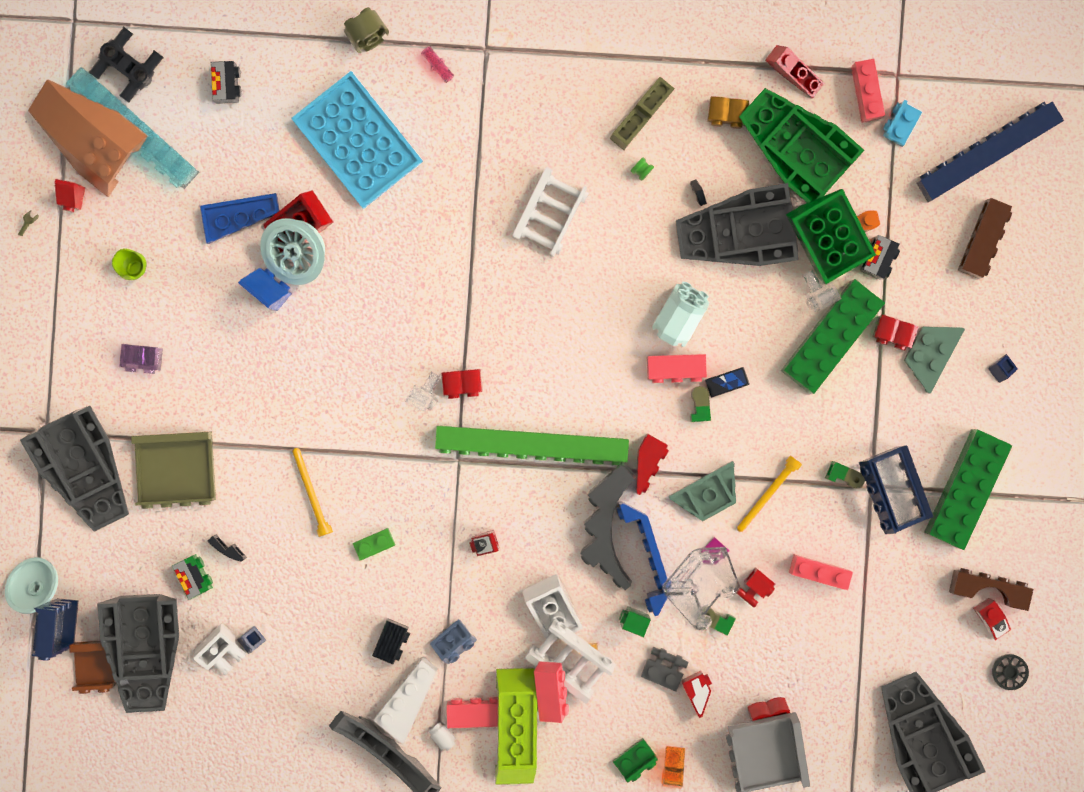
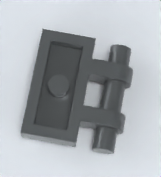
[641,647,689,692]

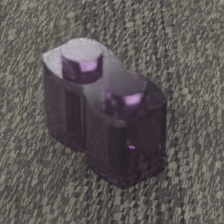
[119,344,163,374]

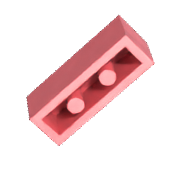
[851,59,885,123]
[647,354,707,383]
[789,554,853,590]
[534,661,569,723]
[447,697,498,728]

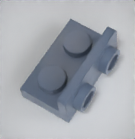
[430,619,477,664]

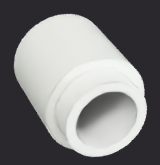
[429,722,456,751]

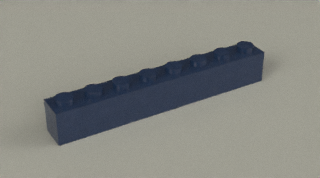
[916,101,1064,202]

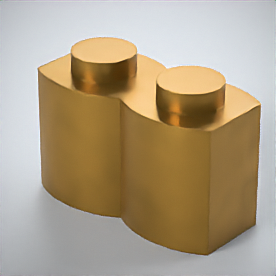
[707,96,749,129]

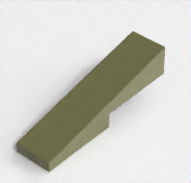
[610,77,675,150]

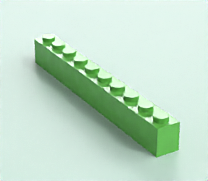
[435,426,629,465]

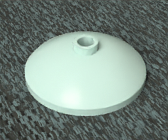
[5,557,58,614]

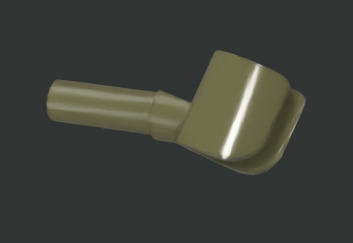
[18,210,39,236]

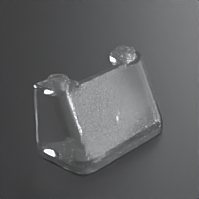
[662,547,740,631]

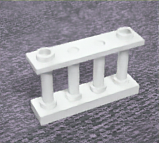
[512,166,589,258]
[525,619,616,704]

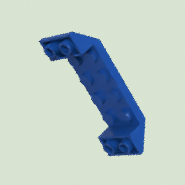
[616,501,671,616]

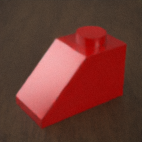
[55,179,85,212]

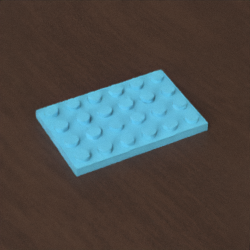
[291,71,423,209]

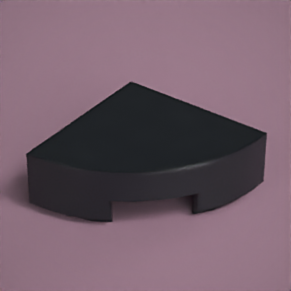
[690,179,707,206]

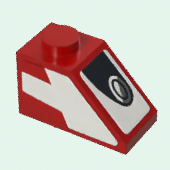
[469,529,500,556]
[973,598,1011,641]
[681,671,712,718]

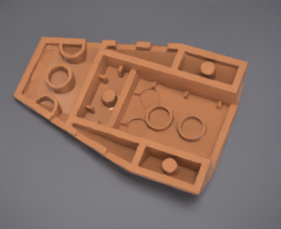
[28,79,148,197]

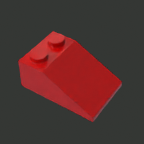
[263,190,333,257]

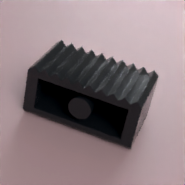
[372,618,411,664]

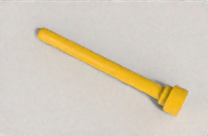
[292,448,333,537]
[737,455,802,532]

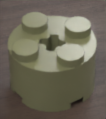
[344,7,389,53]

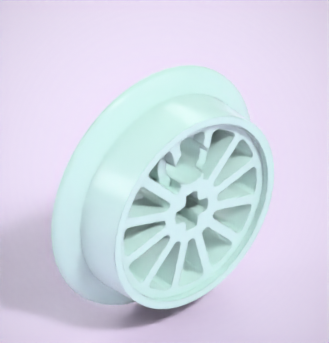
[260,218,325,285]

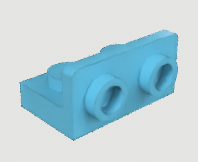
[883,99,922,147]

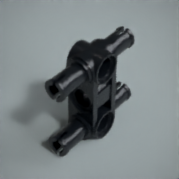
[89,26,164,103]

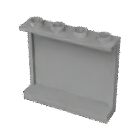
[726,712,811,792]

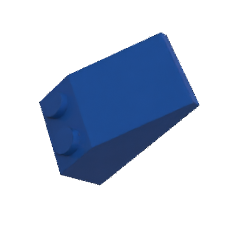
[238,268,292,311]

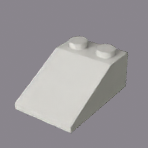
[522,574,583,642]

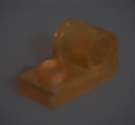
[661,746,685,789]

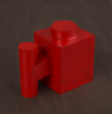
[736,567,775,608]

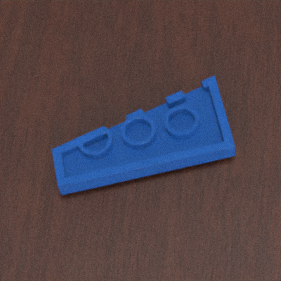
[200,193,280,244]

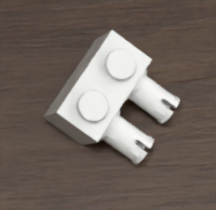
[193,623,247,676]

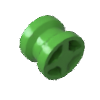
[631,157,654,181]

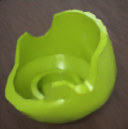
[112,248,147,280]

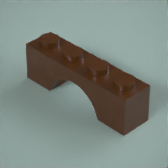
[949,568,1034,611]

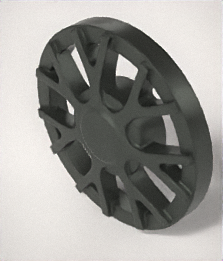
[992,654,1029,690]

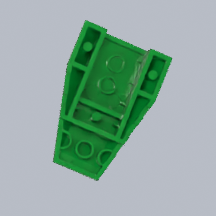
[739,88,865,203]

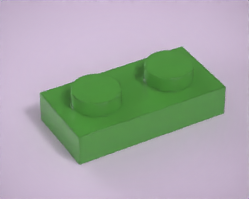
[352,528,396,561]

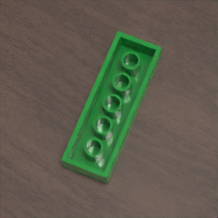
[781,279,885,394]
[924,429,1013,551]

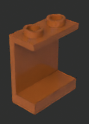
[69,641,115,694]

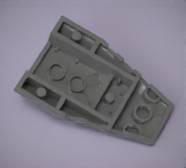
[676,183,799,266]
[20,405,129,532]
[97,594,179,713]
[881,671,986,792]

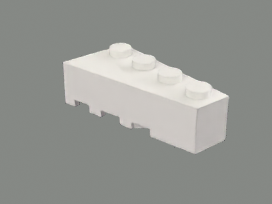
[373,657,438,745]

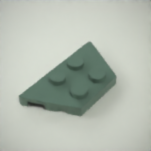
[904,326,965,394]
[668,461,736,522]

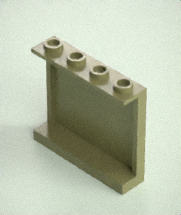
[131,431,216,509]

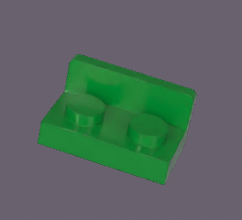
[613,738,658,783]

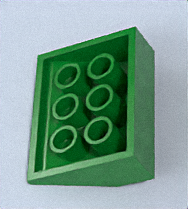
[786,189,876,284]

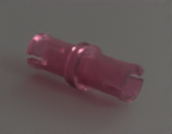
[421,46,455,83]

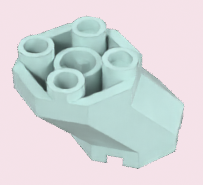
[652,281,710,347]

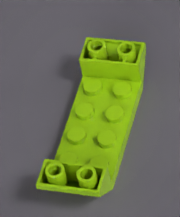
[495,668,537,785]

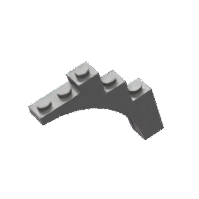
[580,461,636,590]
[329,711,442,792]

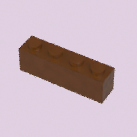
[957,198,1012,279]

